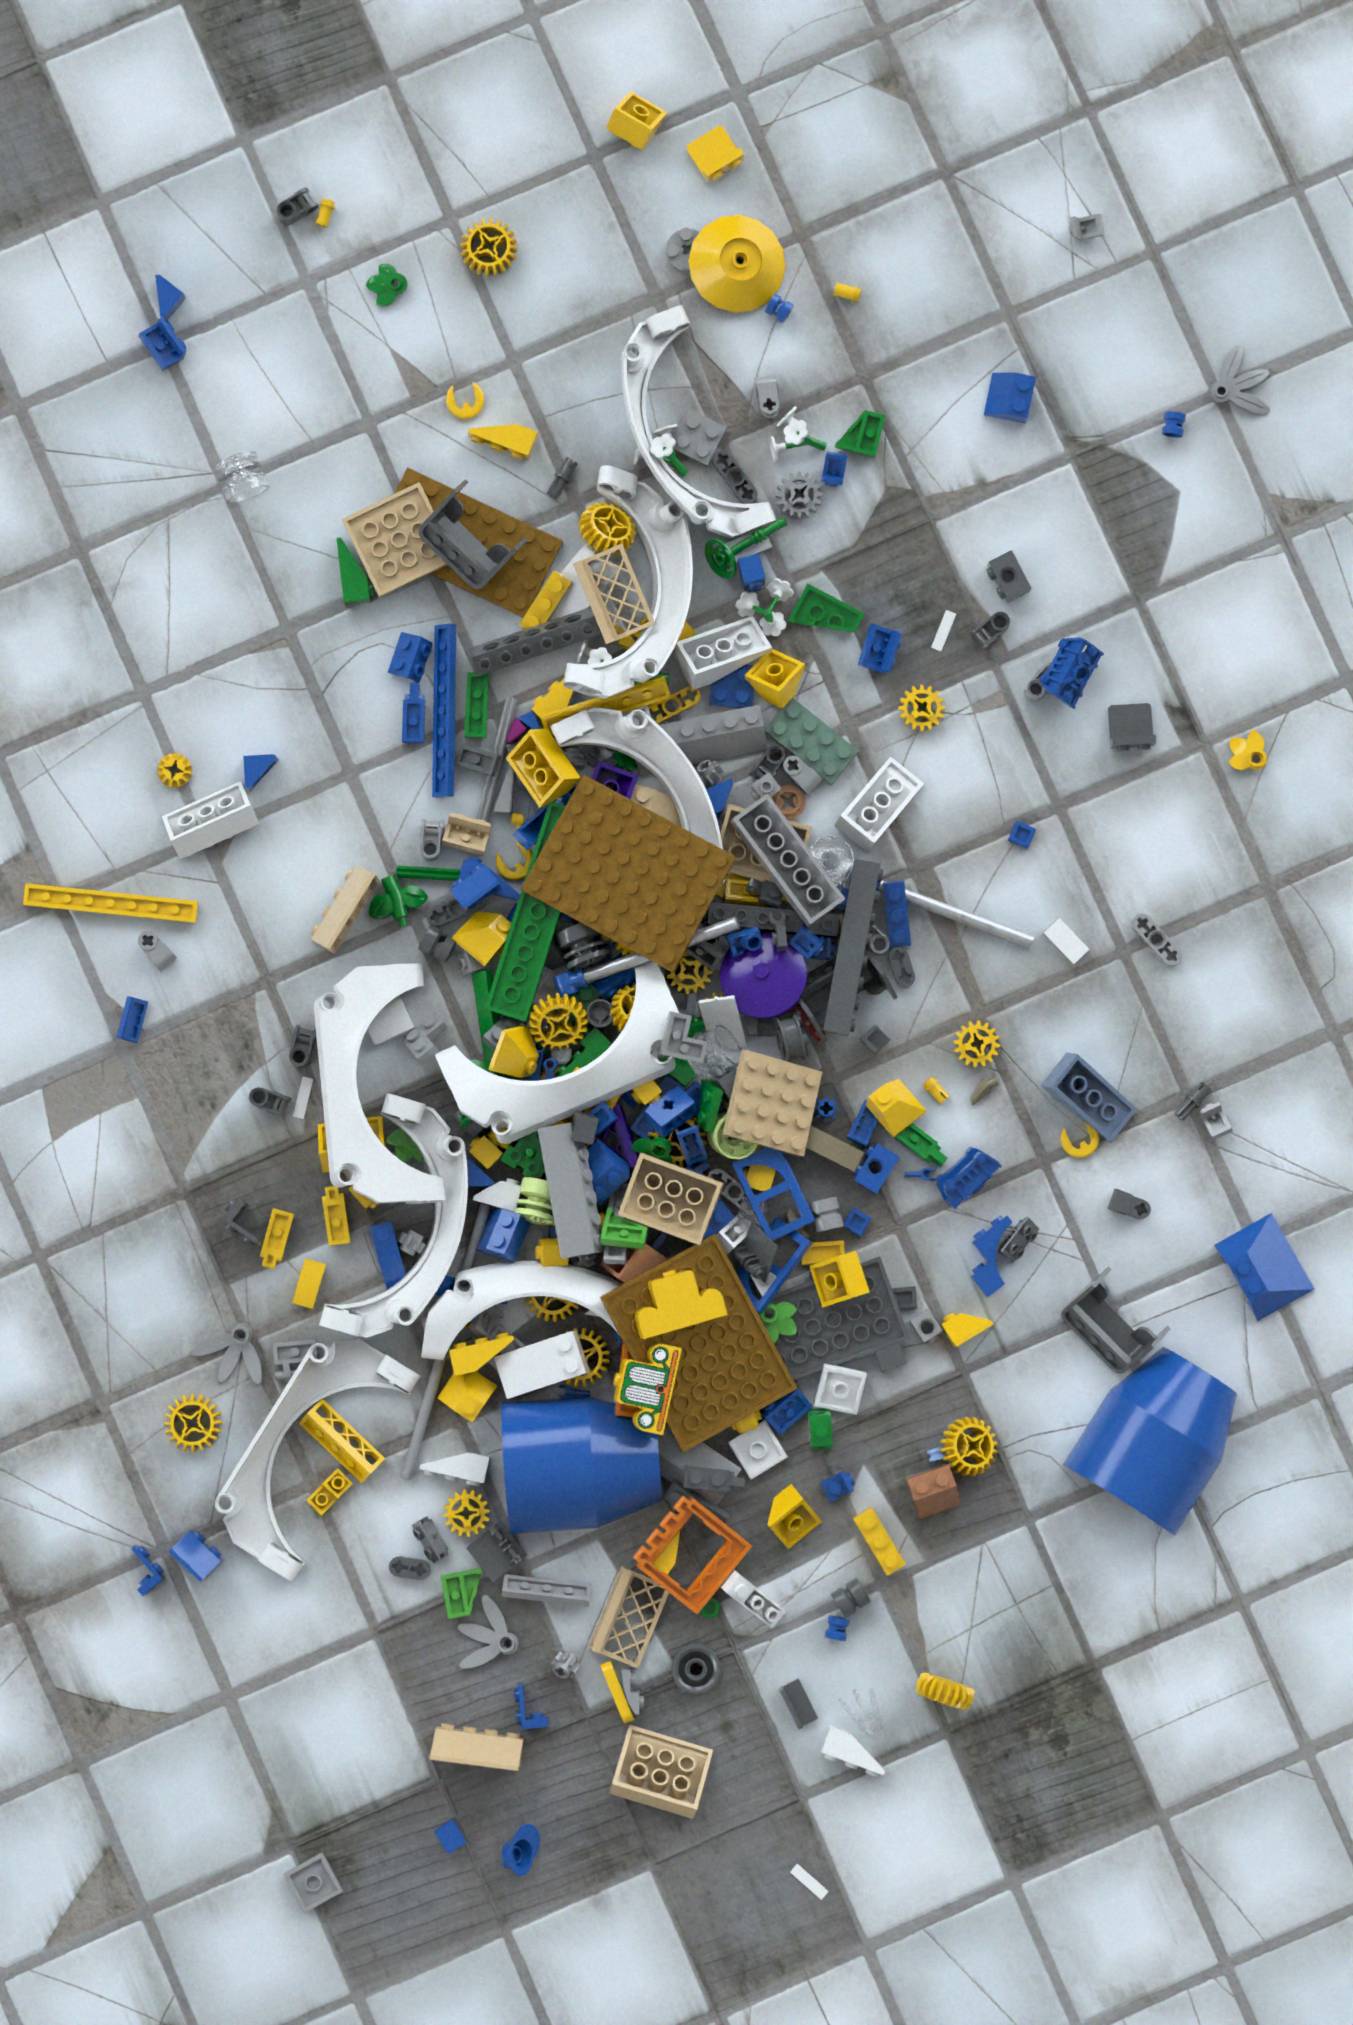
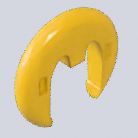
[446,382,485,419]
[496,842,533,881]
[1060,1122,1100,1158]

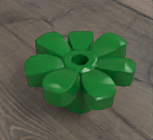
[613,750,637,772]

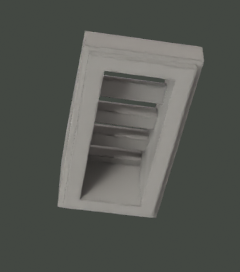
[494,769,515,815]

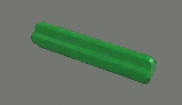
[396,865,460,881]

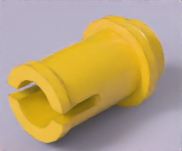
[315,198,336,228]
[833,282,862,303]
[923,1076,950,1104]

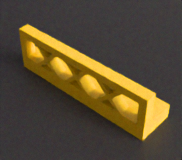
[299,1399,385,1483]

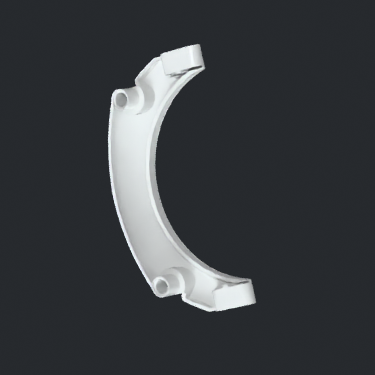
[620,305,777,539]
[564,465,693,699]
[550,707,726,884]
[319,1093,468,1338]
[421,1261,622,1360]

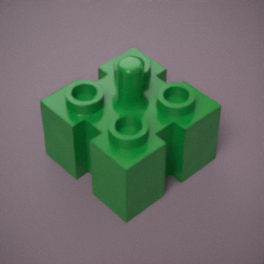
[500,1131,545,1179]

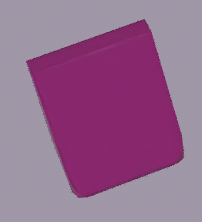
[507,717,527,744]

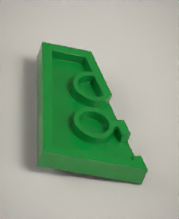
[787,583,865,633]

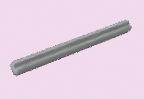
[476,697,518,822]

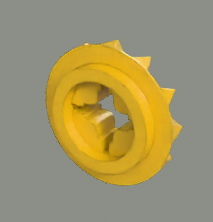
[157,753,192,788]

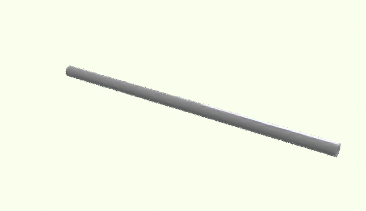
[401,1203,491,1479]

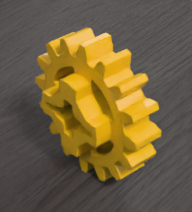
[898,684,945,732]
[666,951,713,994]
[953,1020,1001,1068]
[443,1489,491,1537]

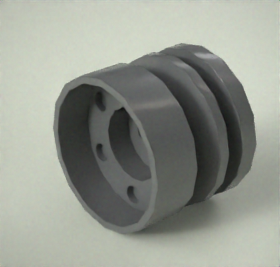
[556,923,611,971]

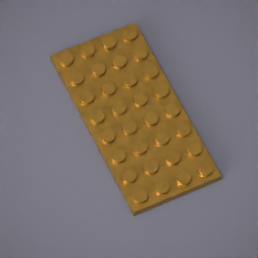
[394,467,563,618]

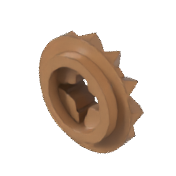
[771,785,806,819]

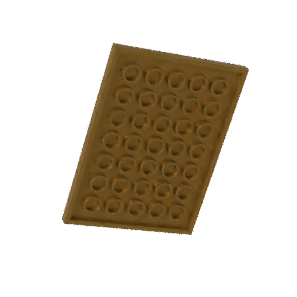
[520,774,737,973]
[599,1234,797,1452]

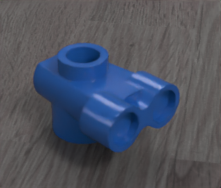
[725,926,762,958]

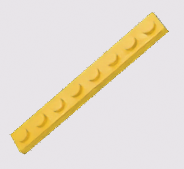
[23,883,199,923]

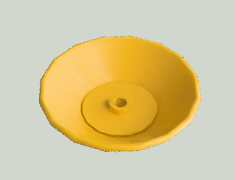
[688,215,786,313]

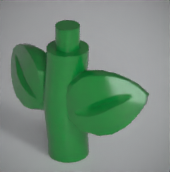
[369,875,428,928]

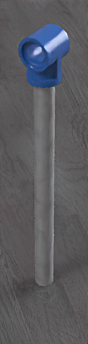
[849,872,1034,948]
[553,916,740,998]

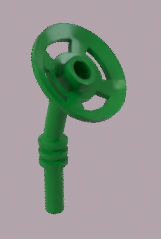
[704,518,787,579]

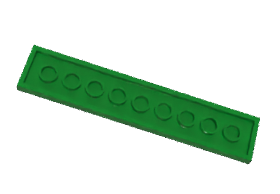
[485,802,566,1022]

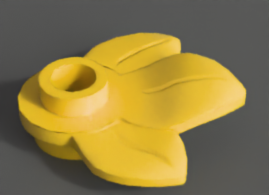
[1228,729,1267,770]

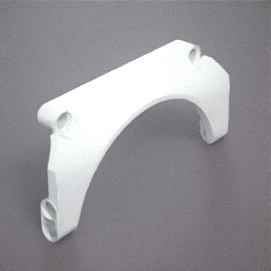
[435,961,679,1144]
[314,963,446,1204]
[215,1339,421,1582]

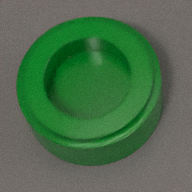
[700,1596,720,1619]

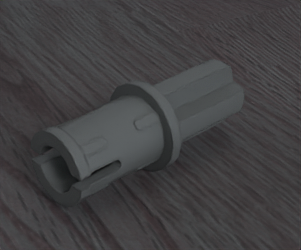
[547,457,578,499]
[1174,1082,1212,1120]

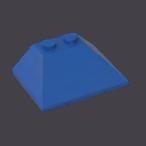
[1214,1213,1314,1321]

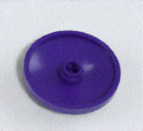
[720,933,807,1019]

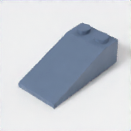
[1041,1052,1137,1143]

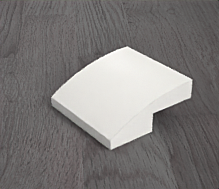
[367,995,415,1047]

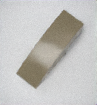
[806,1126,865,1173]

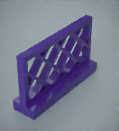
[582,1099,640,1169]

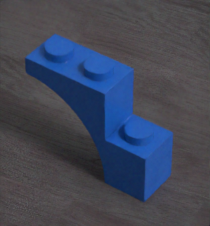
[512,785,577,850]
[970,1215,1013,1297]

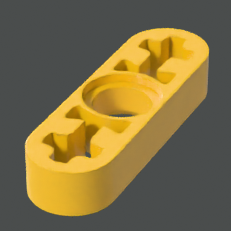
[648,686,700,724]
[600,1660,635,1724]

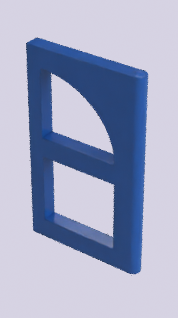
[731,1147,815,1241]
[736,1217,813,1314]

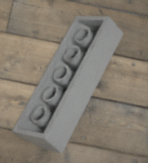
[638,705,768,776]
[731,793,845,928]
[537,1122,604,1259]

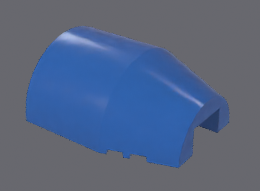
[1063,1347,1237,1536]
[501,1396,662,1534]

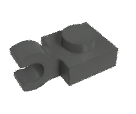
[745,878,783,909]
[768,912,787,952]

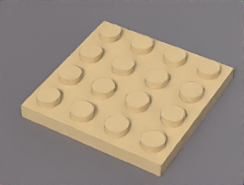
[342,482,447,598]
[722,1049,822,1157]

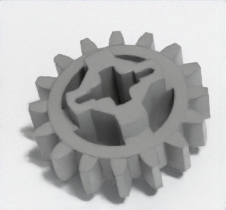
[776,471,823,519]

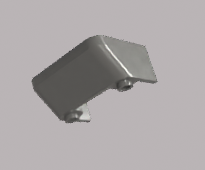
[419,479,528,589]
[798,947,898,1042]
[1061,1266,1170,1374]

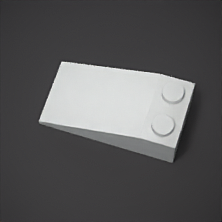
[548,542,621,621]
[674,616,772,690]
[834,757,924,853]
[494,1330,590,1399]

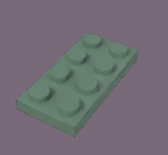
[765,698,859,785]

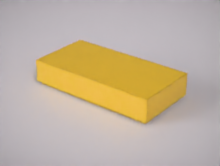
[801,1240,845,1265]

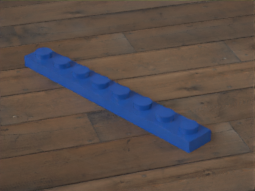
[432,623,456,798]

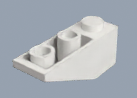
[420,1452,490,1486]
[720,1570,786,1628]
[821,1725,885,1777]

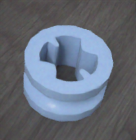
[927,1446,946,1462]

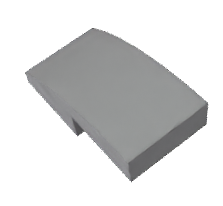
[622,1668,644,1715]

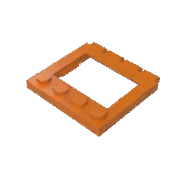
[633,1495,752,1614]

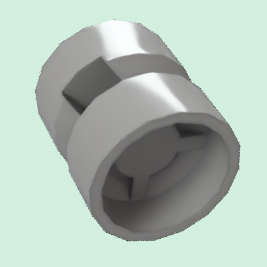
[810,1196,844,1233]

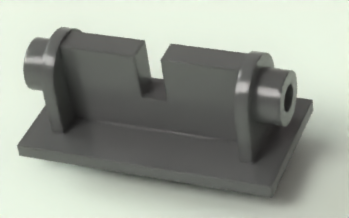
[411,1516,449,1563]

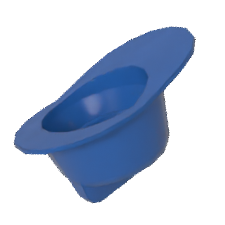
[501,1824,540,1876]

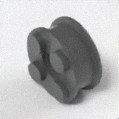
[774,1013,809,1062]
[672,1644,720,1694]

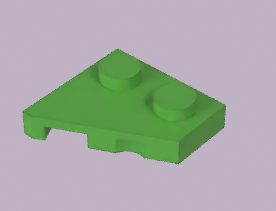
[600,1208,648,1249]
[440,1568,483,1619]

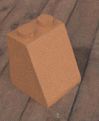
[600,1243,668,1283]
[905,1463,961,1519]

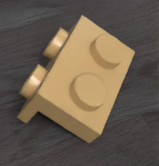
[442,813,492,856]

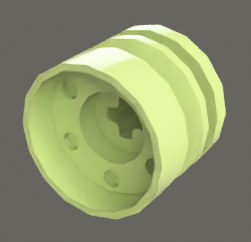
[706,1111,758,1160]
[514,1177,555,1226]

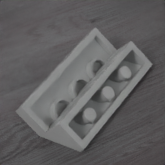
[658,1423,741,1505]

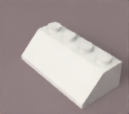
[162,781,259,859]

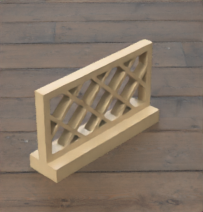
[573,543,656,644]
[588,1566,669,1668]

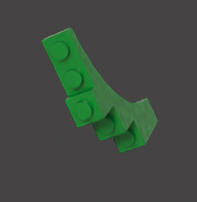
[555,1027,700,1087]

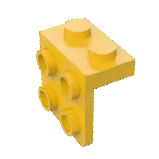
[686,126,744,183]

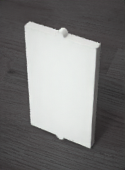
[699,995,747,1051]

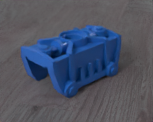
[1039,637,1104,709]
[936,1147,1002,1209]

